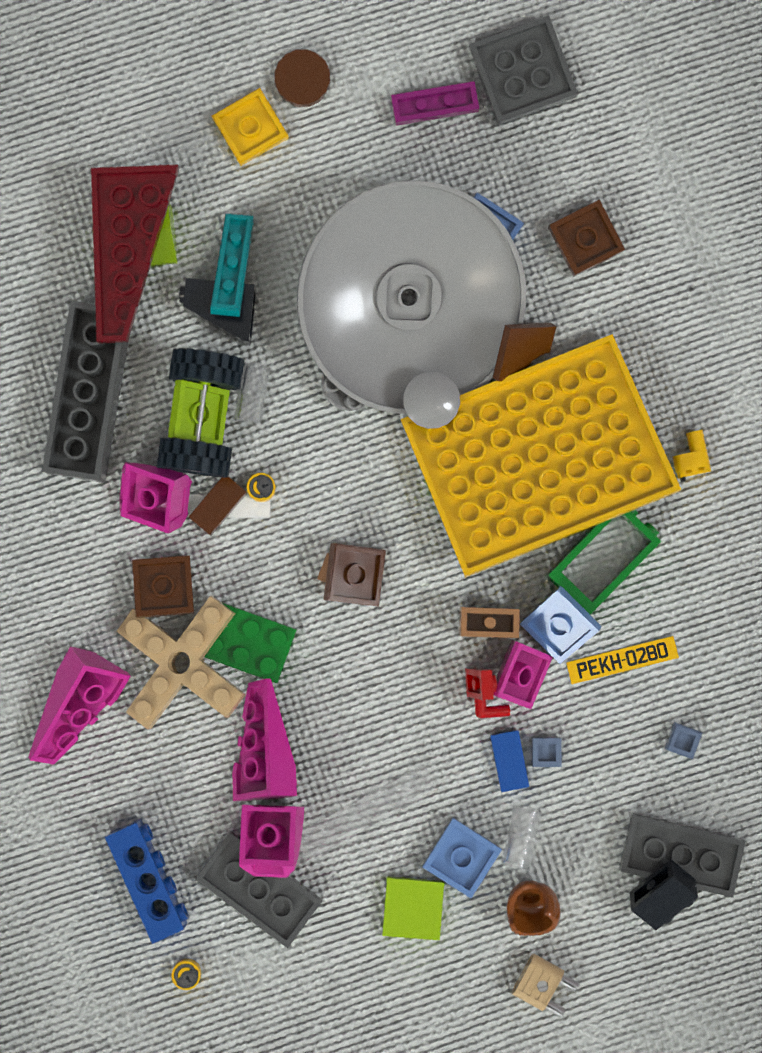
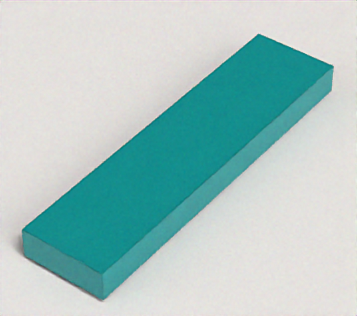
[210,213,254,317]

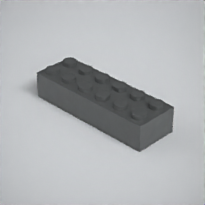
[42,301,129,483]

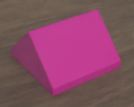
[493,640,553,709]

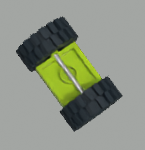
[156,348,244,478]

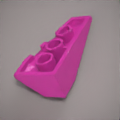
[28,646,131,765]
[232,678,297,801]

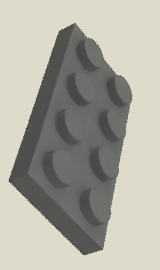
[619,813,746,898]
[195,831,323,948]

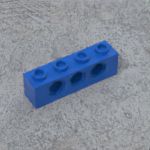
[105,819,189,944]

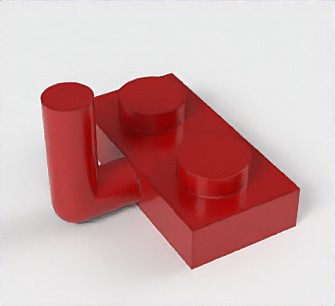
[465,668,510,718]

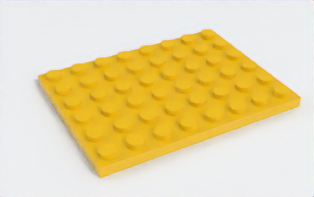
[401,334,681,578]

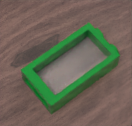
[545,509,661,615]

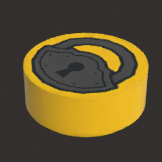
[247,473,276,502]
[172,959,202,990]

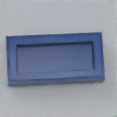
[490,729,530,792]

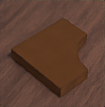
[493,323,557,381]

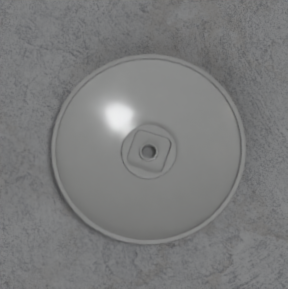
[297,180,526,414]

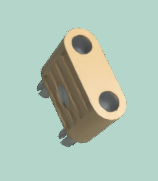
[512,953,579,1017]

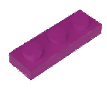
[391,81,479,126]

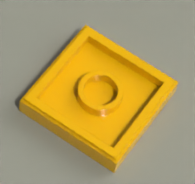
[212,88,289,166]

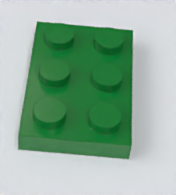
[204,602,297,683]

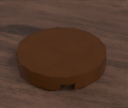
[275,49,330,107]

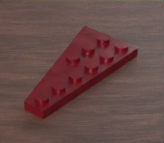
[91,164,180,343]

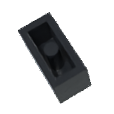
[629,859,698,930]

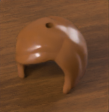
[507,880,561,936]

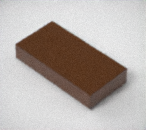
[189,476,248,536]

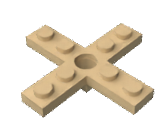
[116,596,246,730]

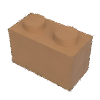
[459,607,520,638]

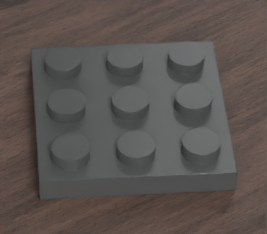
[469,15,578,126]

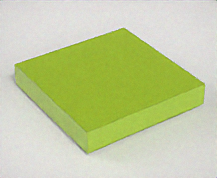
[382,876,444,941]

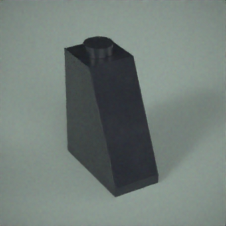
[179,278,256,346]

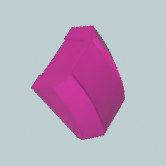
[119,462,192,534]
[239,805,304,878]

